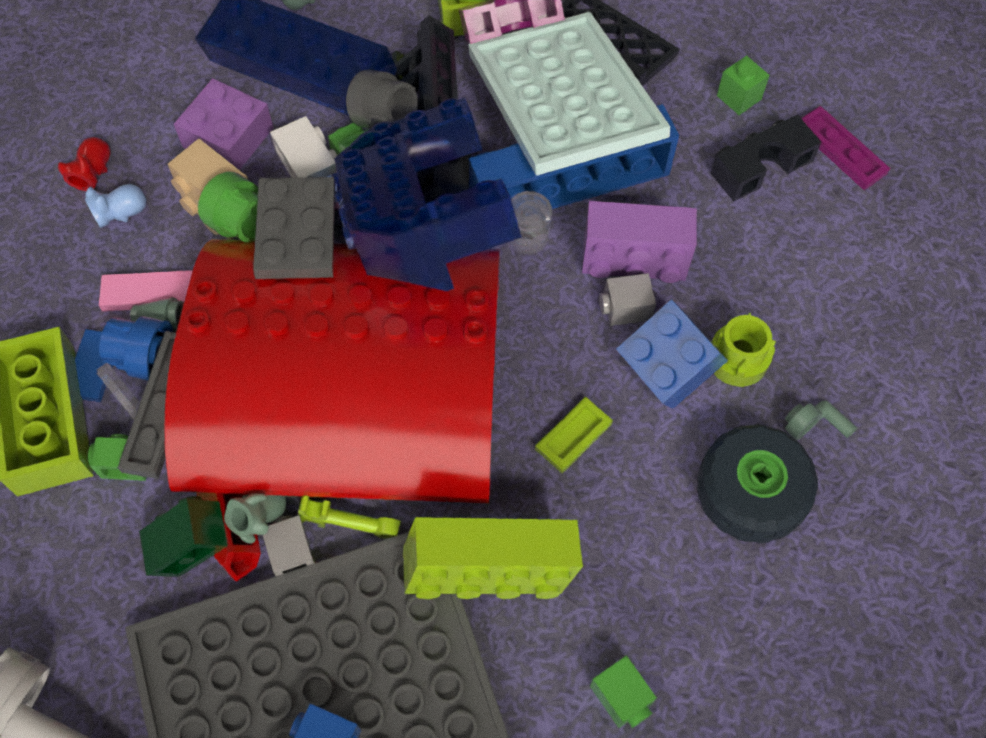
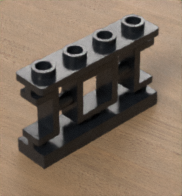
[379,15,460,172]

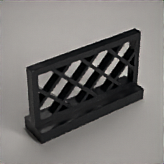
[562,0,680,87]

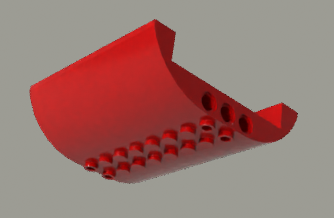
[164,239,500,503]

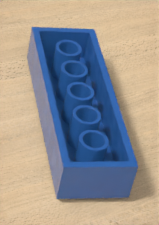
[469,104,679,229]

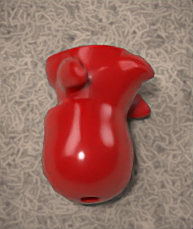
[58,137,111,191]

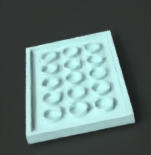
[468,12,670,176]

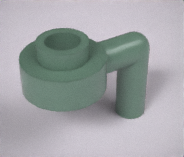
[785,401,857,440]

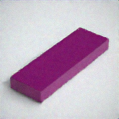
[801,106,891,191]

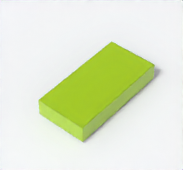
[535,397,613,474]

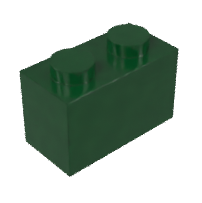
[139,496,228,577]

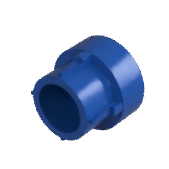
[99,316,173,380]

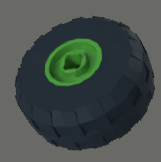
[697,424,818,543]

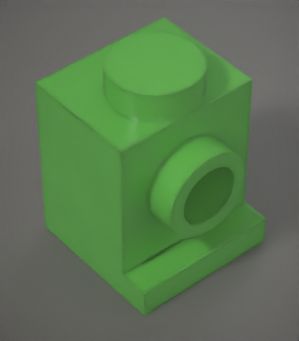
[88,434,146,481]

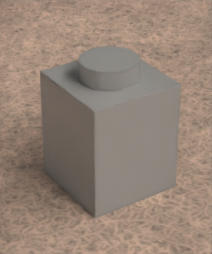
[599,273,656,326]
[263,515,315,576]

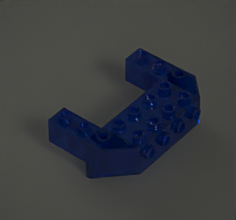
[331,97,522,291]

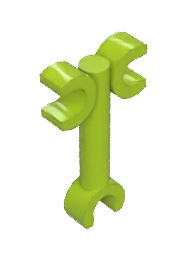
[298,495,401,539]

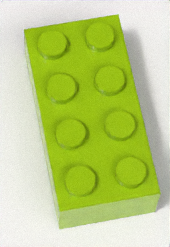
[0,327,94,497]
[403,517,583,599]

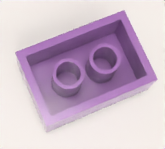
[582,201,697,283]

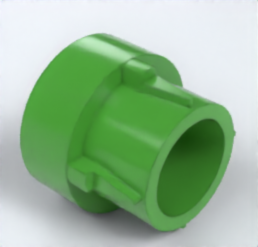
[198,172,258,242]

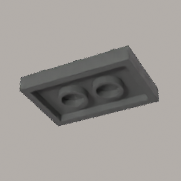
[253,177,335,279]

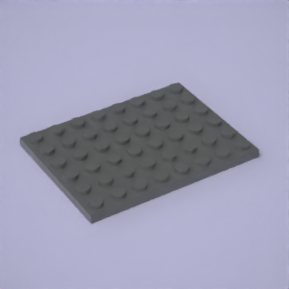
[125,532,509,738]

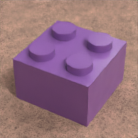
[174,78,274,170]

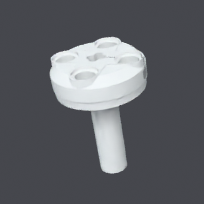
[0,647,90,738]

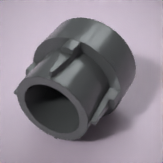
[346,69,417,131]

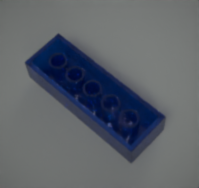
[195,0,397,116]

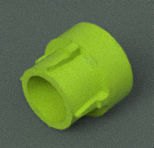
[712,313,776,387]

